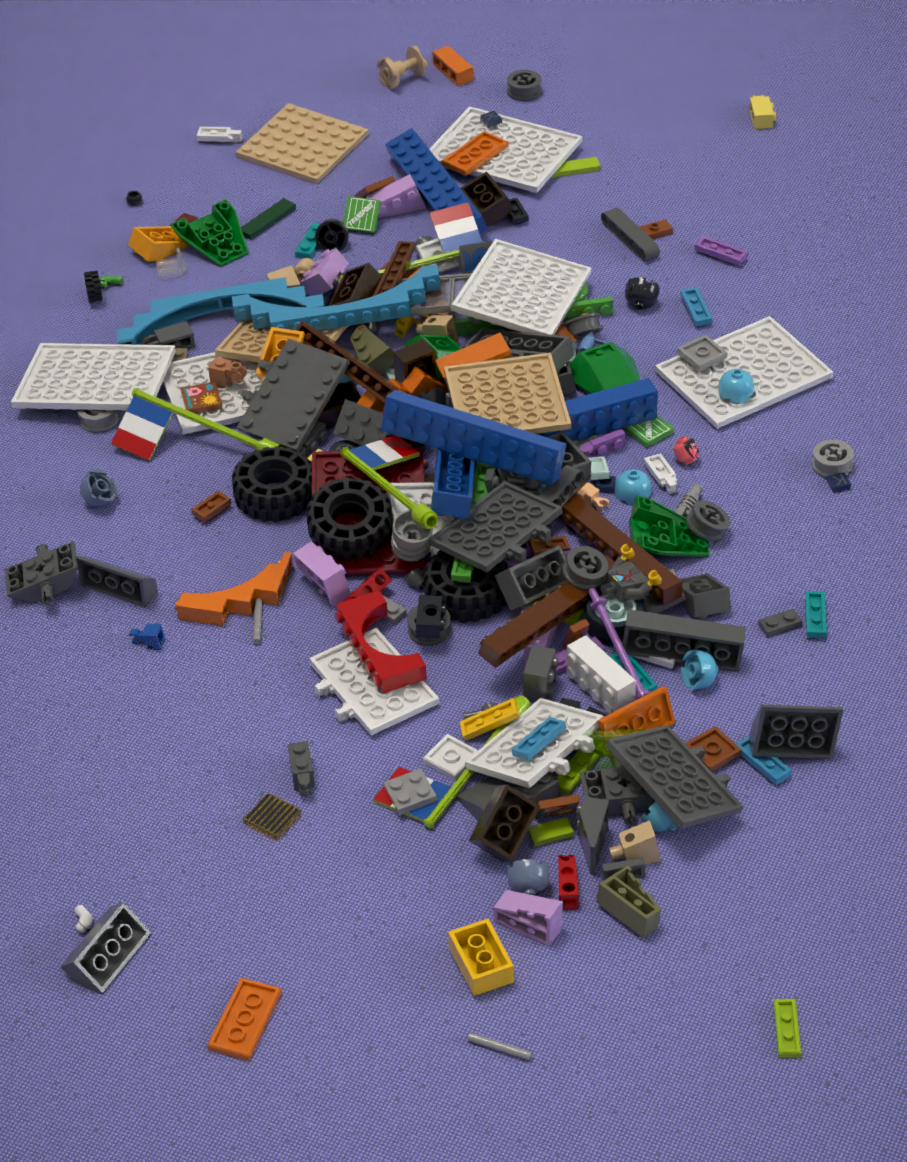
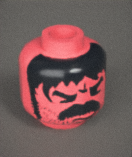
[673,436,700,465]

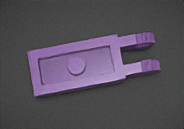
[579,429,626,458]

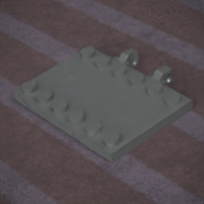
[236,339,350,452]
[429,481,563,572]
[605,725,744,829]

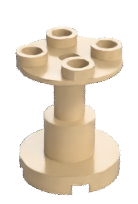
[377,46,428,89]

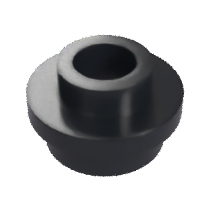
[126,191,142,205]

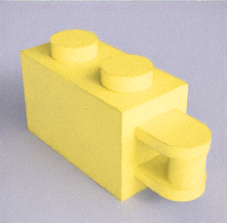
[749,95,776,129]

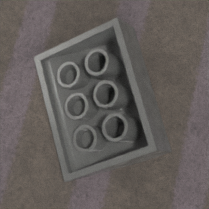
[749,704,843,759]
[456,772,559,821]

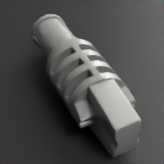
[674,483,703,518]

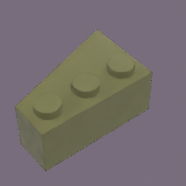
[350,326,394,375]
[596,865,661,938]

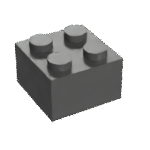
[523,645,559,703]

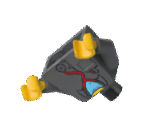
[600,544,662,602]

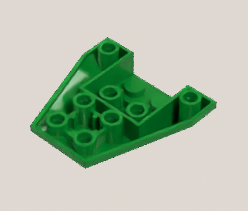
[170,199,249,267]
[570,342,640,394]
[629,495,710,557]

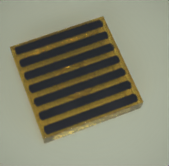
[243,793,301,840]

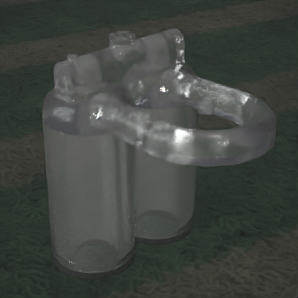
[156,248,188,280]

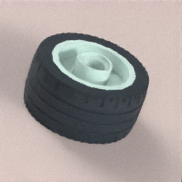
[585,590,644,646]

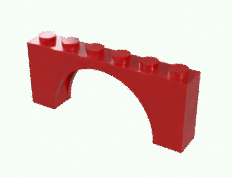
[335,590,427,694]

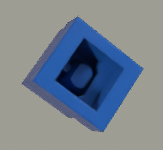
[129,623,165,650]

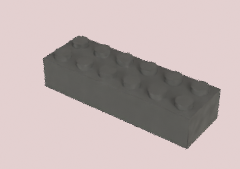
[463,328,574,373]
[622,609,746,672]

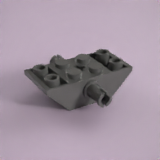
[5,541,78,605]
[580,756,656,825]

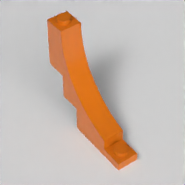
[357,367,449,413]
[175,552,293,626]

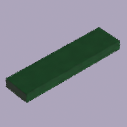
[241,198,296,240]

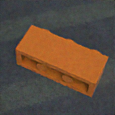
[432,46,474,86]

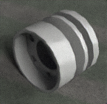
[391,510,433,561]

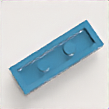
[680,287,712,327]
[511,717,566,761]
[736,735,792,785]

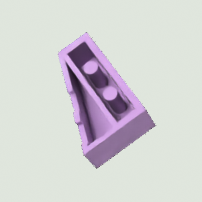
[300,248,349,296]
[293,541,350,608]

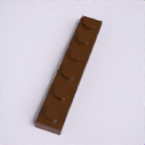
[373,241,416,296]

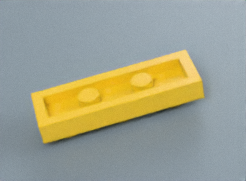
[460,698,520,741]

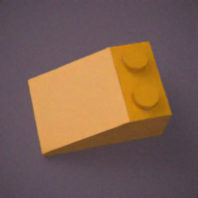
[128,226,190,262]
[255,327,305,383]

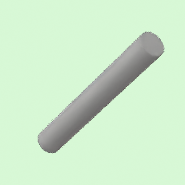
[253,598,263,645]
[467,1032,533,1061]

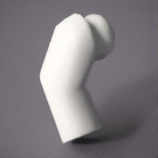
[74,905,94,933]

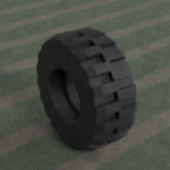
[232,446,312,522]
[306,477,393,561]
[423,550,509,623]

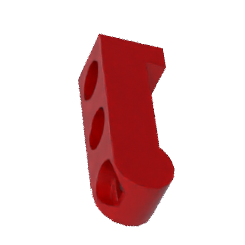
[342,567,392,602]
[558,854,579,910]

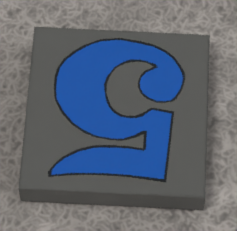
[458,241,493,274]

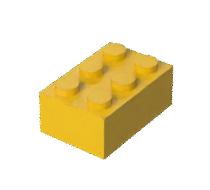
[448,918,514,996]

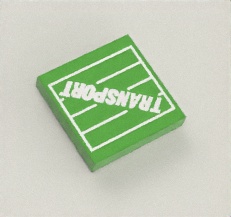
[343,196,381,234]
[623,415,674,448]

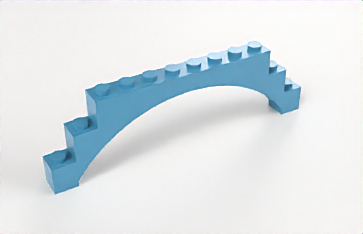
[232,264,441,330]
[117,277,325,345]

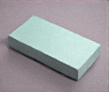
[588,456,610,480]

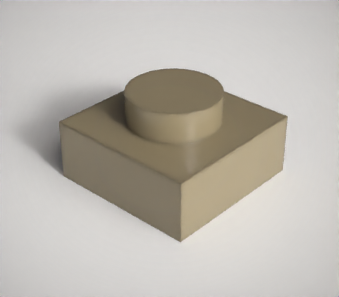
[171,348,188,362]

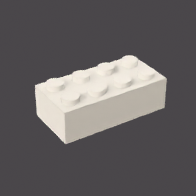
[566,635,636,714]

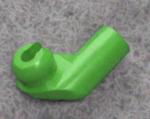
[99,275,123,288]

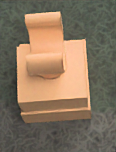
[577,483,609,512]

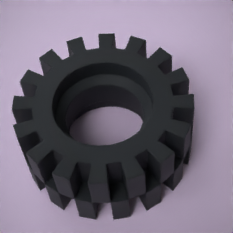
[84,270,103,303]

